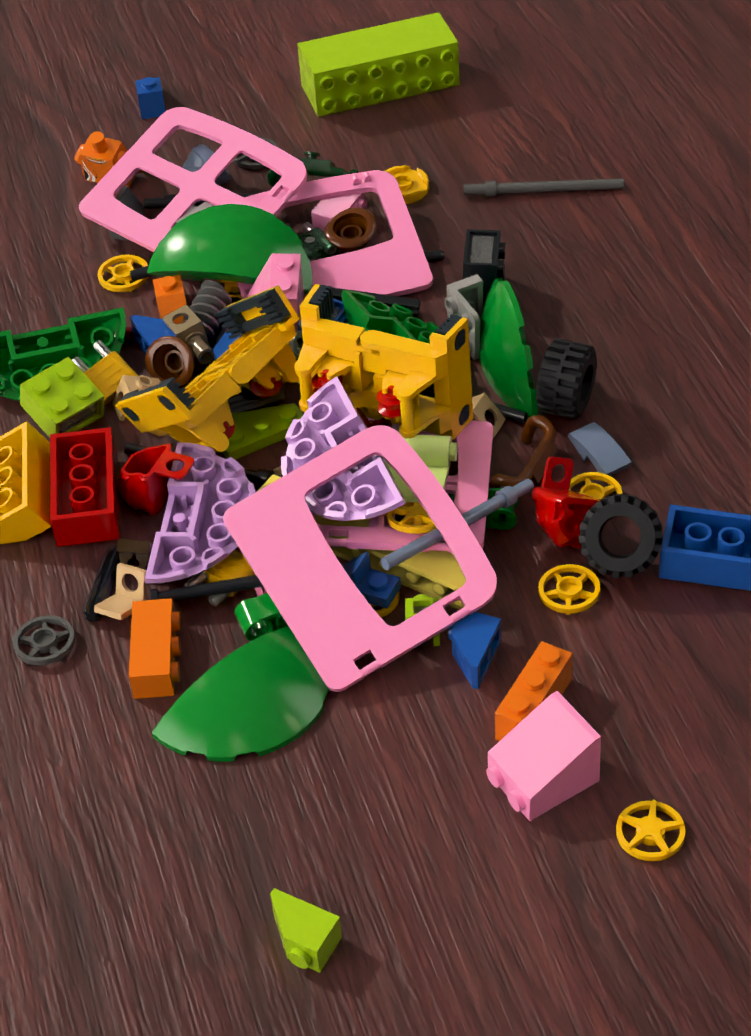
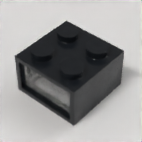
[463,229,506,309]

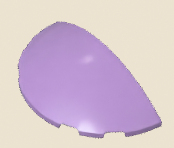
[281,376,406,521]
[145,442,256,584]

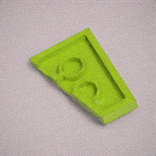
[222,403,303,460]

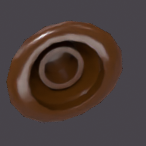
[324,207,377,253]
[145,336,196,388]

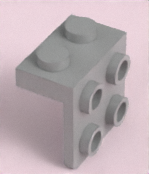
[445,274,483,360]

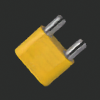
[72,340,138,405]
[185,550,256,606]

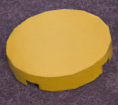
[385,165,429,204]

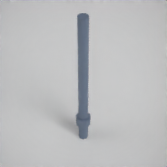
[381,479,534,570]

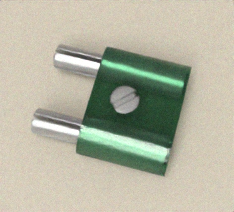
[298,222,339,261]

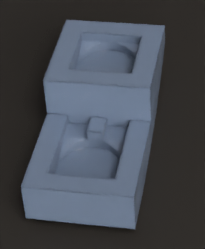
[568,422,631,476]

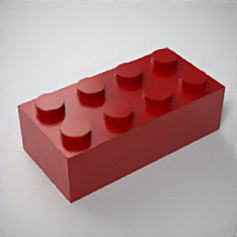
[50,427,120,547]

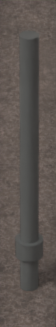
[464,178,624,197]

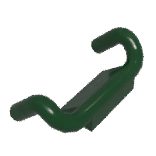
[267,151,359,186]

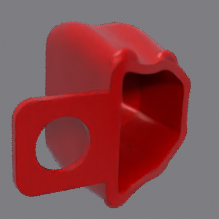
[117,443,195,516]
[532,456,600,549]

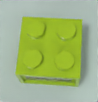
[20,356,104,438]

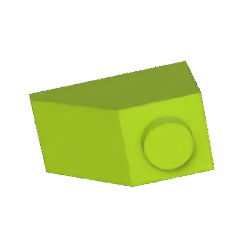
[270,888,342,973]

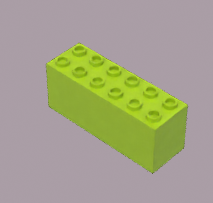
[297,12,460,117]

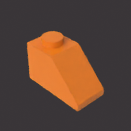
[153,275,187,324]

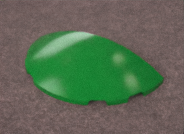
[147,204,313,294]
[479,278,538,419]
[341,290,439,344]
[0,307,126,401]
[152,627,332,762]

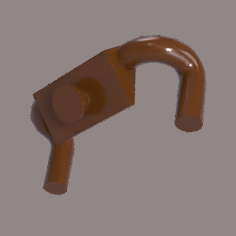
[489,415,558,488]

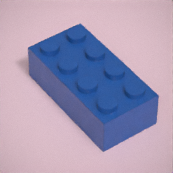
[659,504,751,591]

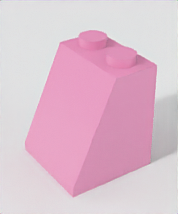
[248,253,304,332]
[486,691,601,821]

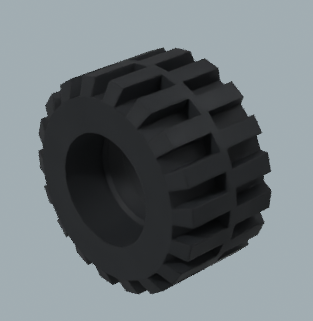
[536,338,597,420]
[579,494,663,578]

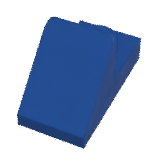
[342,552,401,609]

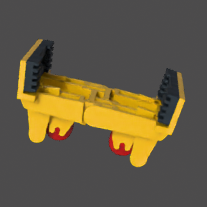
[294,284,473,440]
[115,285,300,452]

